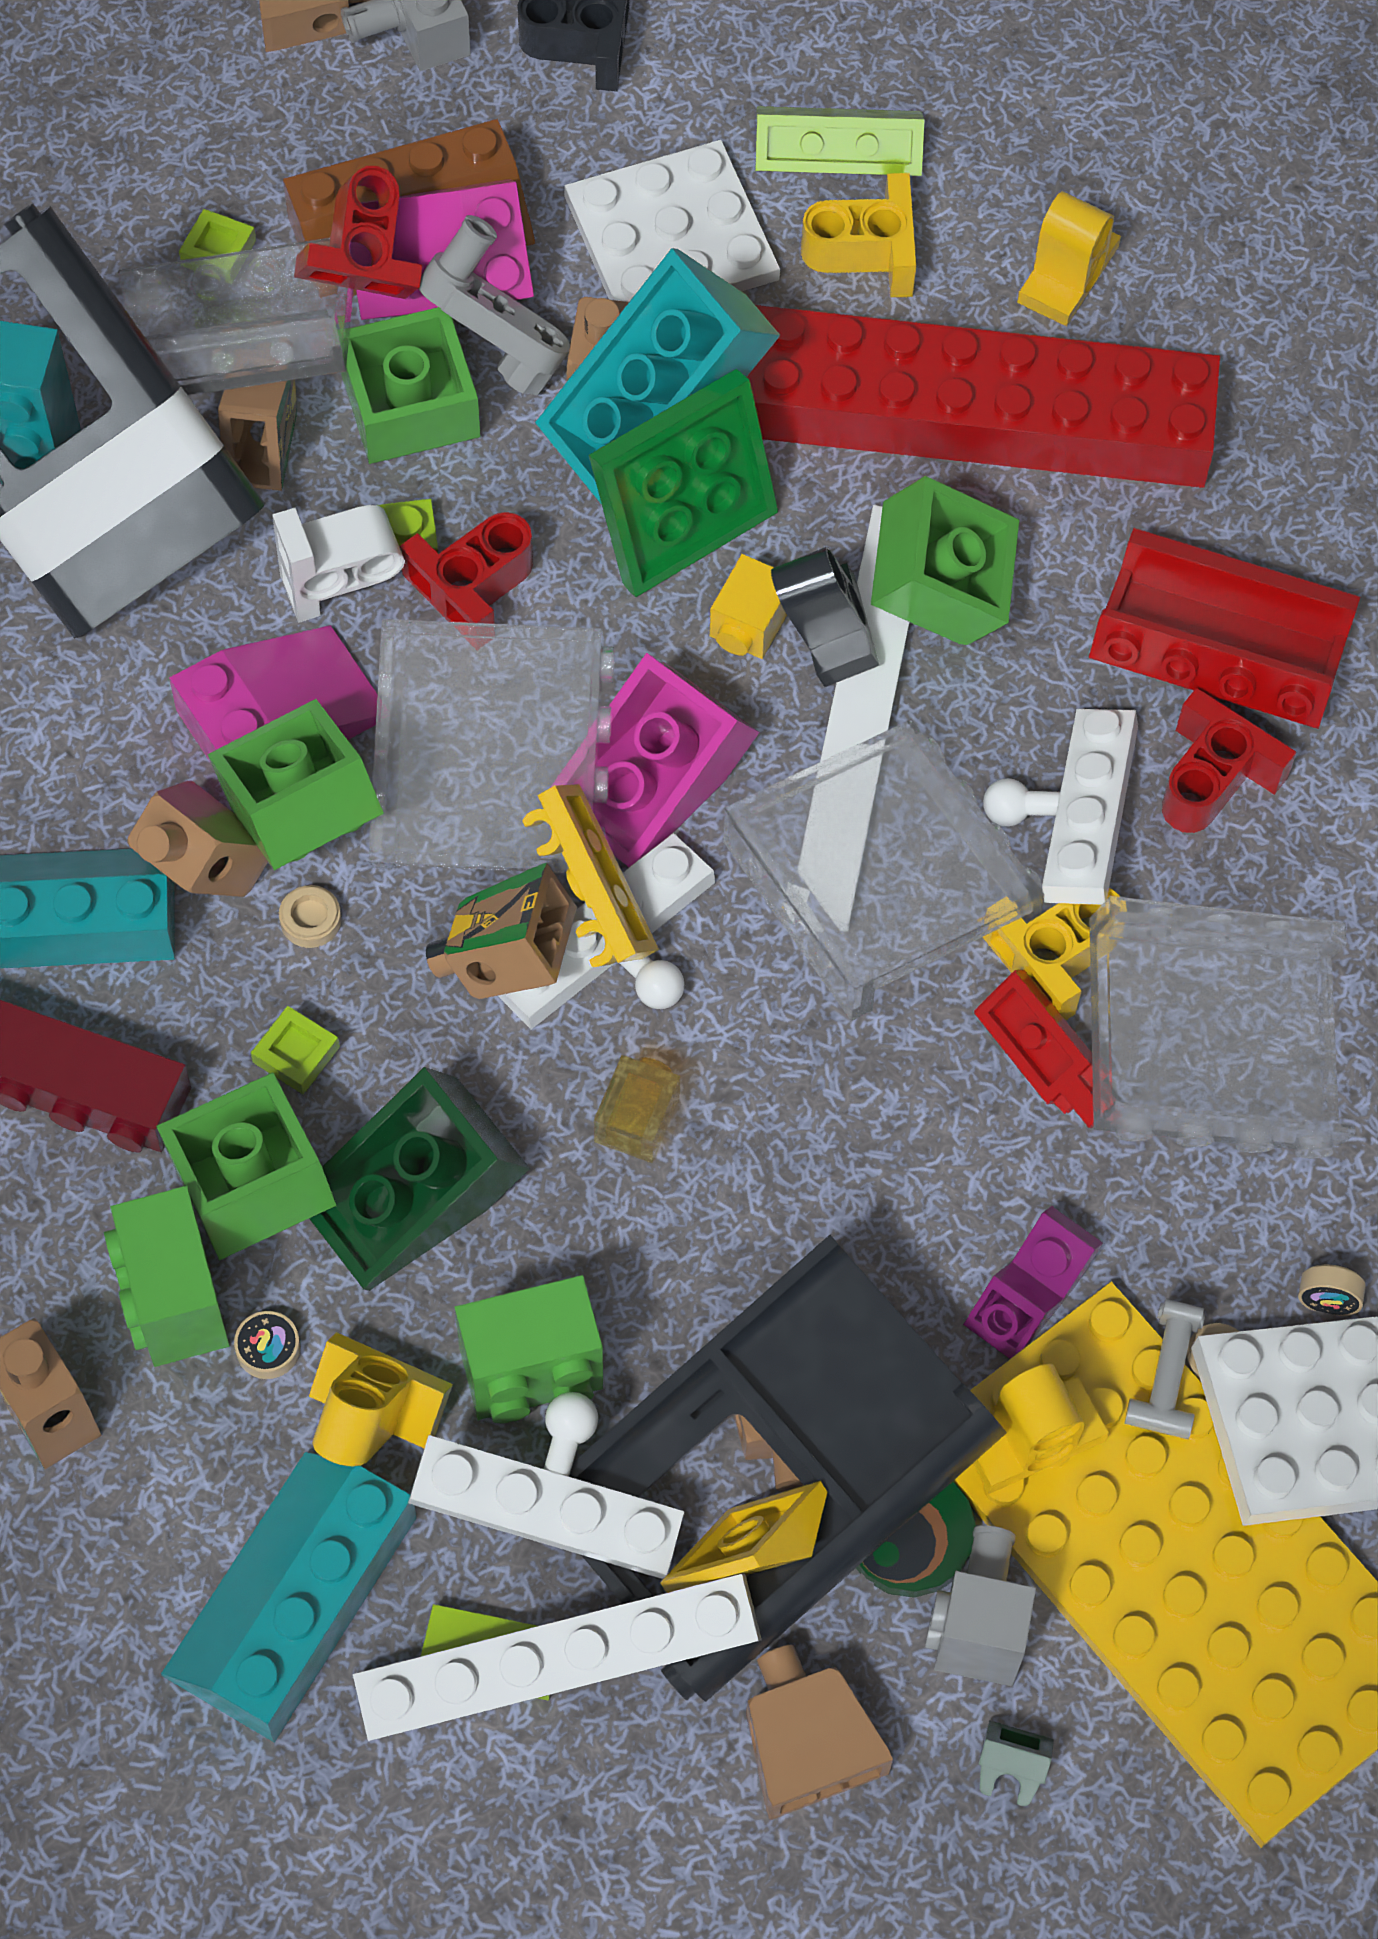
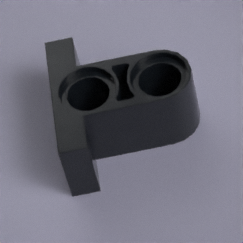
[517,0,630,92]
[771,547,879,687]

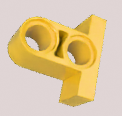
[801,173,916,297]
[1017,191,1121,327]
[982,888,1125,1020]
[309,1332,453,1466]
[973,1363,1109,1494]

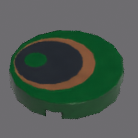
[856,1481,976,1598]

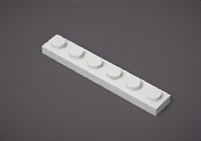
[353,1574,762,1741]

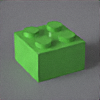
[336,307,480,464]
[871,476,1019,645]
[207,699,384,870]
[156,1072,336,1260]
[104,1186,230,1367]
[455,1275,603,1424]

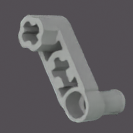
[419,215,570,396]

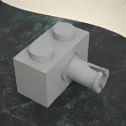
[341,0,471,72]
[925,1525,1036,1686]

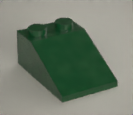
[309,1067,530,1291]

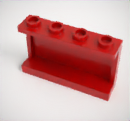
[1089,528,1361,729]

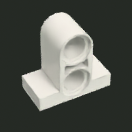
[272,505,405,623]

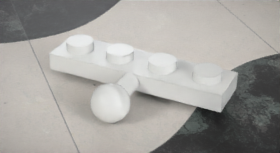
[983,709,1138,905]
[498,833,715,1030]
[408,1392,684,1579]

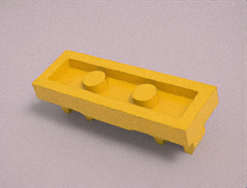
[522,784,659,967]

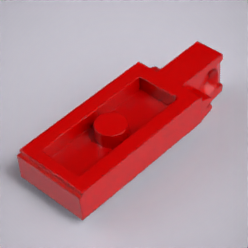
[974,970,1121,1128]

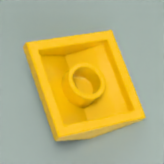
[660,1481,827,1593]

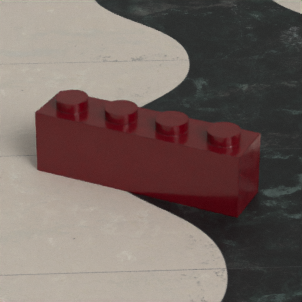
[0,1000,191,1153]

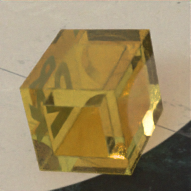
[594,1055,680,1163]

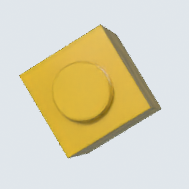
[710,554,787,659]

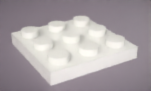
[564,140,780,302]
[1191,1316,1378,1526]

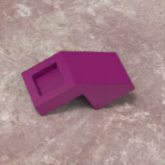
[963,1206,1103,1359]

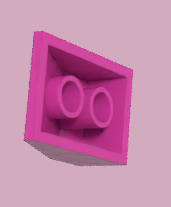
[349,179,534,320]
[169,625,391,765]
[551,653,760,868]

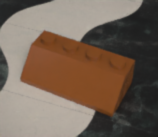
[283,119,535,305]

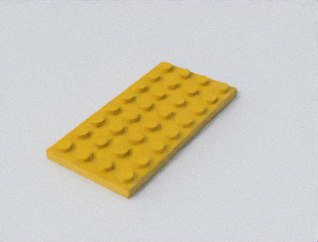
[954,1281,1378,1848]

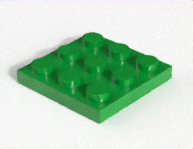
[589,369,778,597]

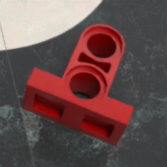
[294,166,422,299]
[399,512,533,651]
[1162,688,1297,833]

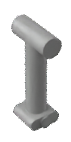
[1124,1299,1205,1440]

